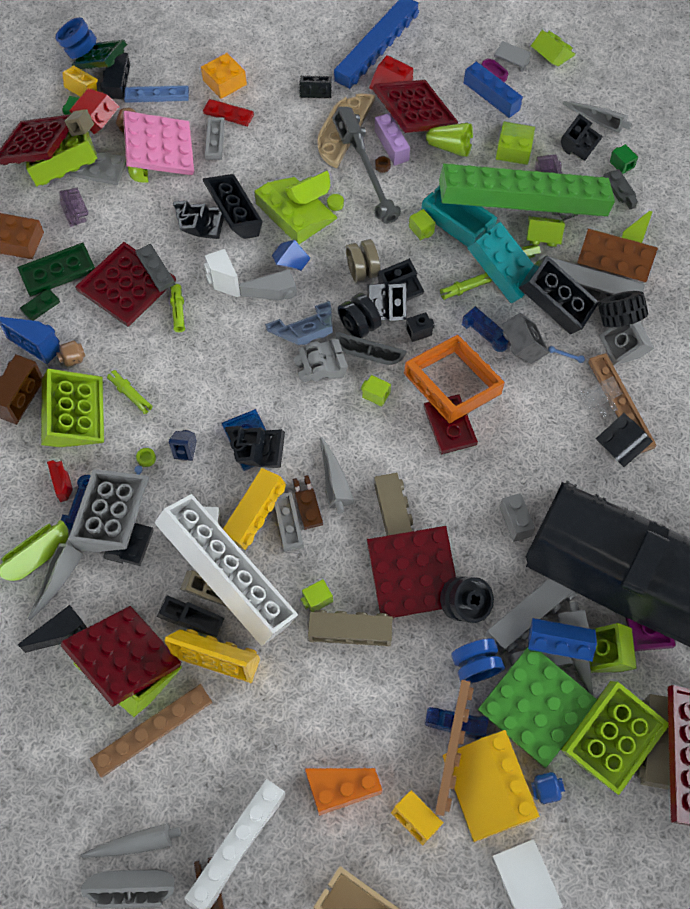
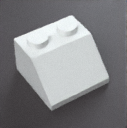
[203,249,240,297]

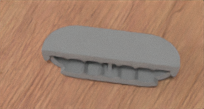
[81,870,175,908]

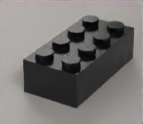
[518,255,599,334]

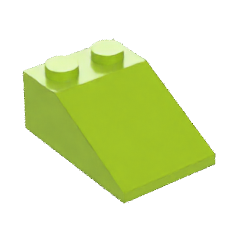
[495,121,535,165]

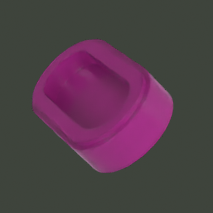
[482,59,508,82]

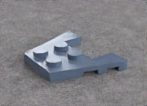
[265,301,333,345]

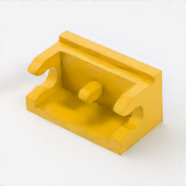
[62,65,98,97]
[391,790,443,846]

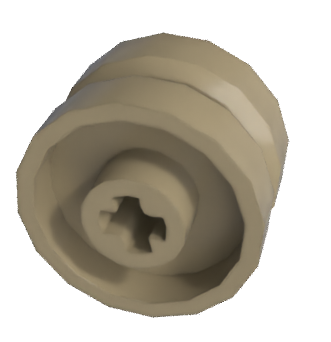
[346,239,381,283]

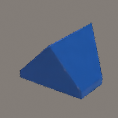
[272,240,310,271]

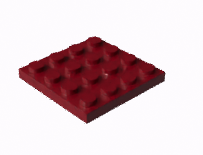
[372,80,458,133]
[0,114,71,165]
[75,242,176,327]
[367,526,456,618]
[61,606,182,707]

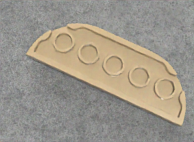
[317,93,375,168]

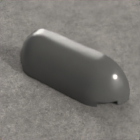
[336,332,407,365]

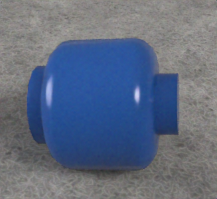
[531,772,565,804]

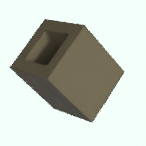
[65,109,94,136]

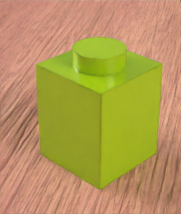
[409,209,435,240]
[361,375,391,407]
[300,579,333,612]

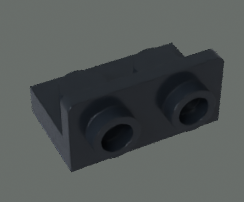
[299,76,332,98]

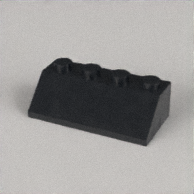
[203,174,263,239]

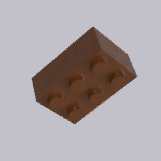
[0,354,43,425]

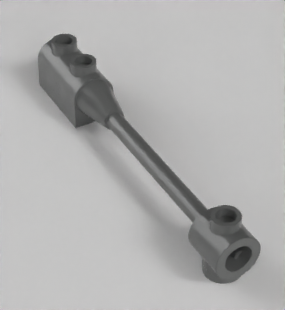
[332,106,401,224]

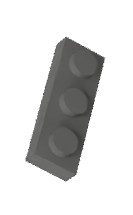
[135,243,176,292]

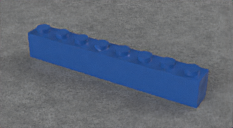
[334,0,419,89]

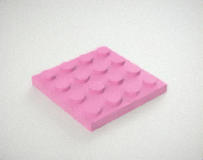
[123,111,194,175]

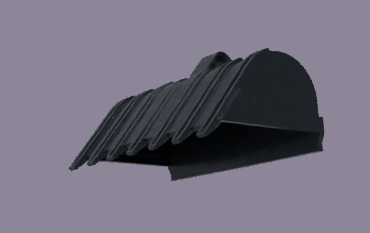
[525,480,690,647]

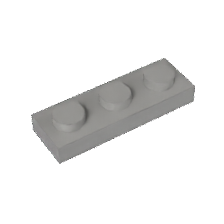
[205,118,225,160]
[275,492,304,552]

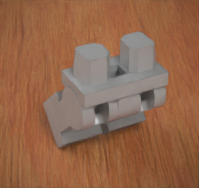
[293,338,348,382]

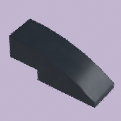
[156,595,225,637]

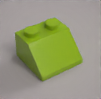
[526,216,565,247]
[589,623,637,673]

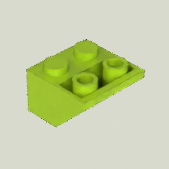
[531,30,576,67]

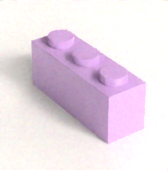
[375,113,410,166]

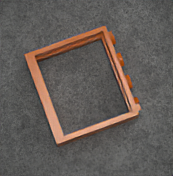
[404,334,505,424]

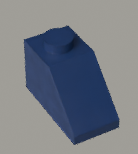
[169,430,197,461]

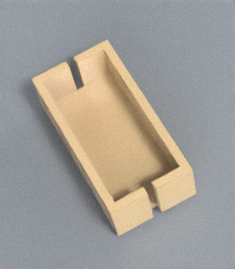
[313,866,399,909]

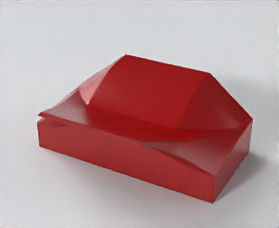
[47,460,73,503]

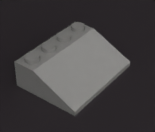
[68,469,149,552]

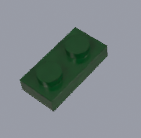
[20,288,60,321]

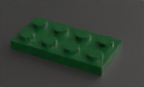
[71,39,128,70]
[17,242,95,297]

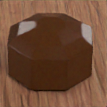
[375,156,391,173]

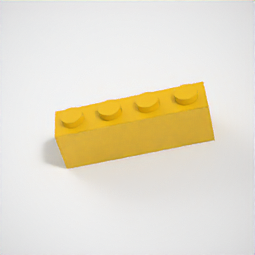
[223,468,287,550]

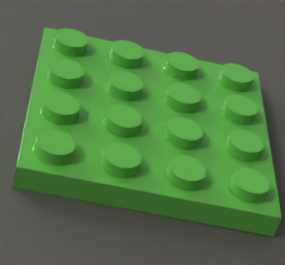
[477,647,597,768]

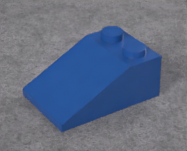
[0,317,60,365]

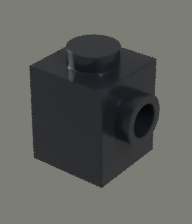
[405,312,435,342]

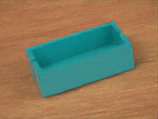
[421,185,498,247]
[467,222,534,304]

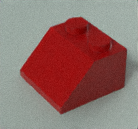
[369,55,414,89]
[69,88,120,134]

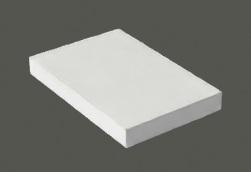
[492,839,563,909]

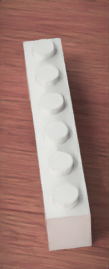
[185,779,285,909]

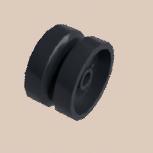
[337,293,382,338]
[440,576,494,623]

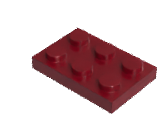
[423,394,478,455]

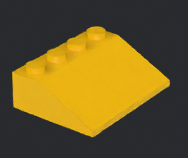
[164,629,260,683]
[442,730,540,842]

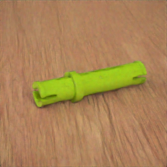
[440,272,492,300]
[170,283,185,333]
[107,370,153,414]

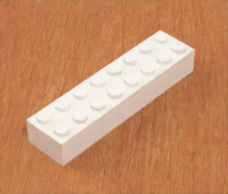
[155,494,298,646]

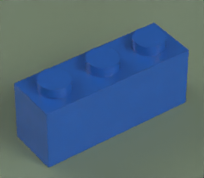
[528,618,597,661]

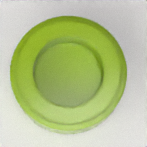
[327,194,344,211]
[136,448,156,467]

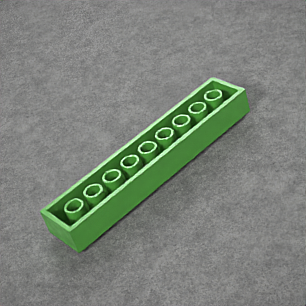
[439,164,615,217]

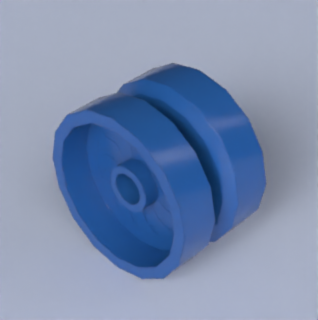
[55,17,97,59]
[451,638,505,684]

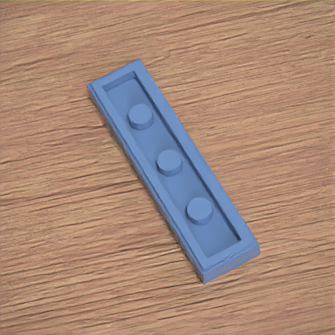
[124,85,189,103]

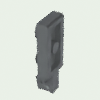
[603,169,638,210]

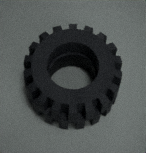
[598,291,648,328]

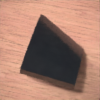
[173,201,224,239]
[225,426,285,468]

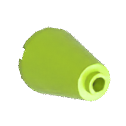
[426,123,473,157]

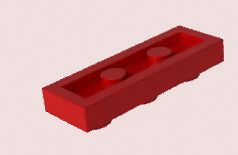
[203,99,254,127]

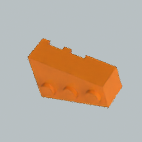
[305,768,382,816]

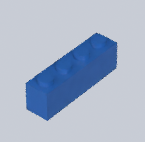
[464,61,523,118]

